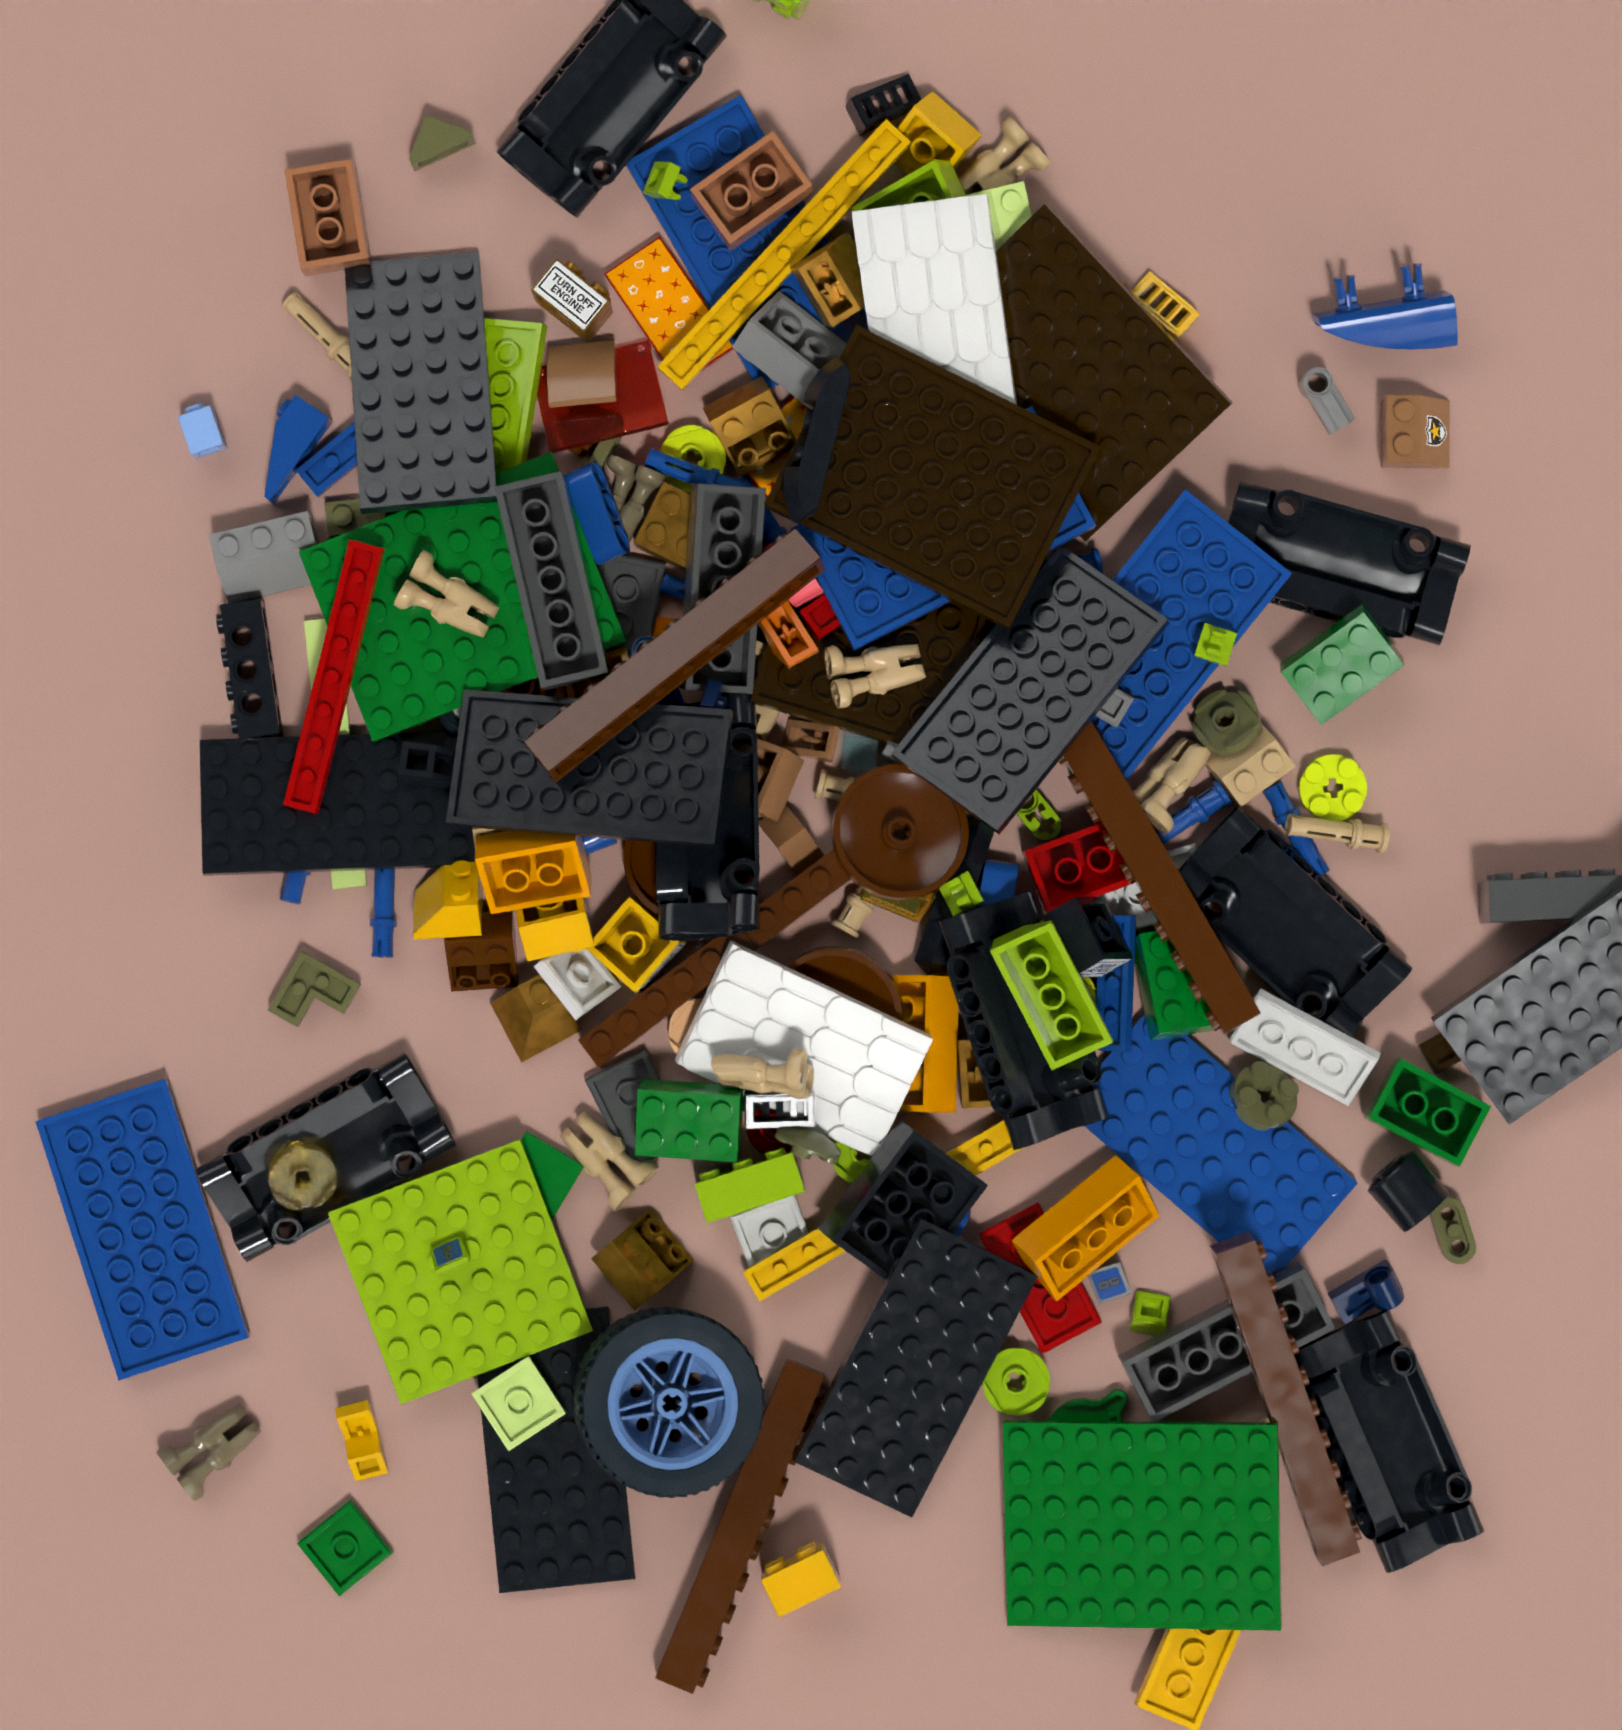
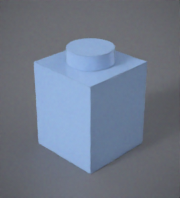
[178,403,227,459]

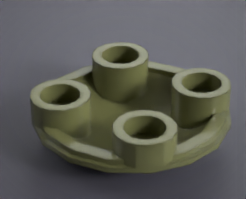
[775,1127,841,1164]

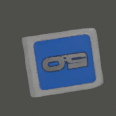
[1088,1261,1132,1305]

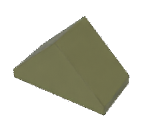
[409,115,476,171]

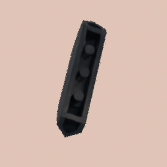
[783,356,851,523]
[914,814,994,975]

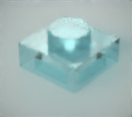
[842,735,878,772]

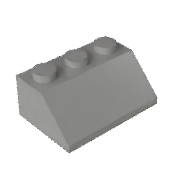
[732,291,847,410]
[209,511,319,604]

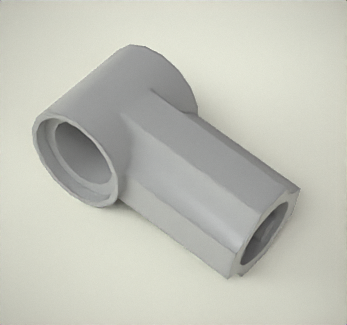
[1299,367,1355,435]

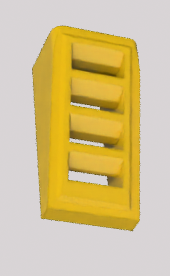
[1131,271,1200,341]

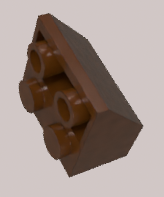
[444,911,519,992]

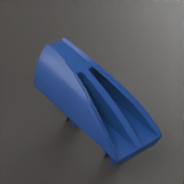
[1312,263,1458,350]

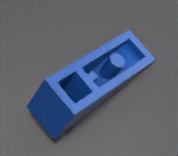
[264,395,332,504]

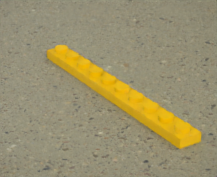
[657,119,911,391]
[742,1120,1023,1302]

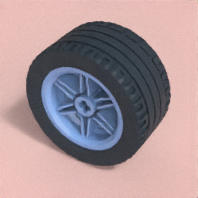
[572,1307,765,1498]

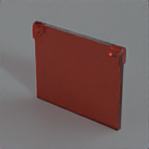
[537,340,669,453]

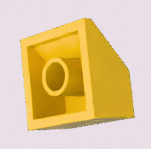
[894,91,983,174]
[413,860,483,940]

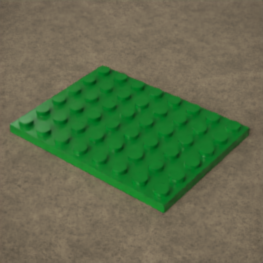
[299,451,627,742]
[1003,1420,1282,1631]

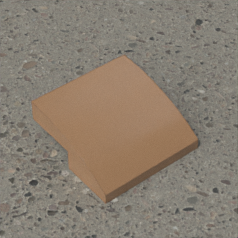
[547,340,617,408]

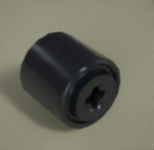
[1367,1151,1450,1232]

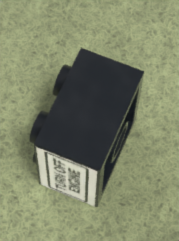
[1042,897,1133,977]

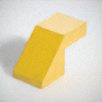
[335,1400,388,1481]

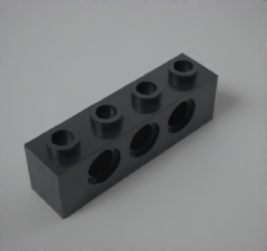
[216,599,283,739]

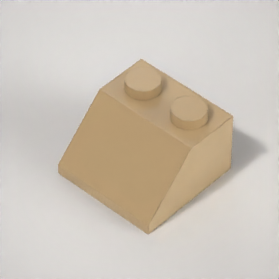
[1205,725,1296,807]

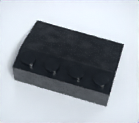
[818,1120,988,1279]

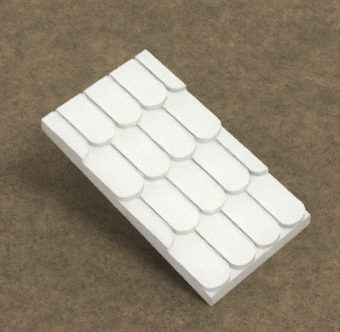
[852,193,1017,405]
[675,940,933,1156]

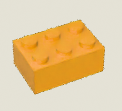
[475,831,592,914]

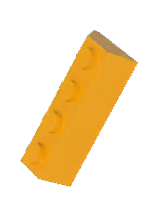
[892,975,958,1113]
[1012,1155,1160,1301]

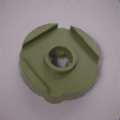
[1192,689,1262,758]
[1230,1061,1299,1131]

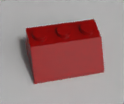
[1022,823,1135,913]

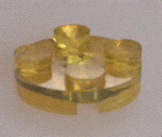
[267,1141,337,1210]

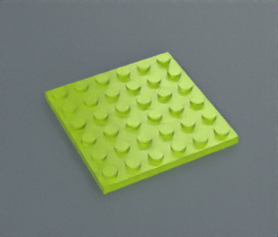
[328,1139,593,1404]

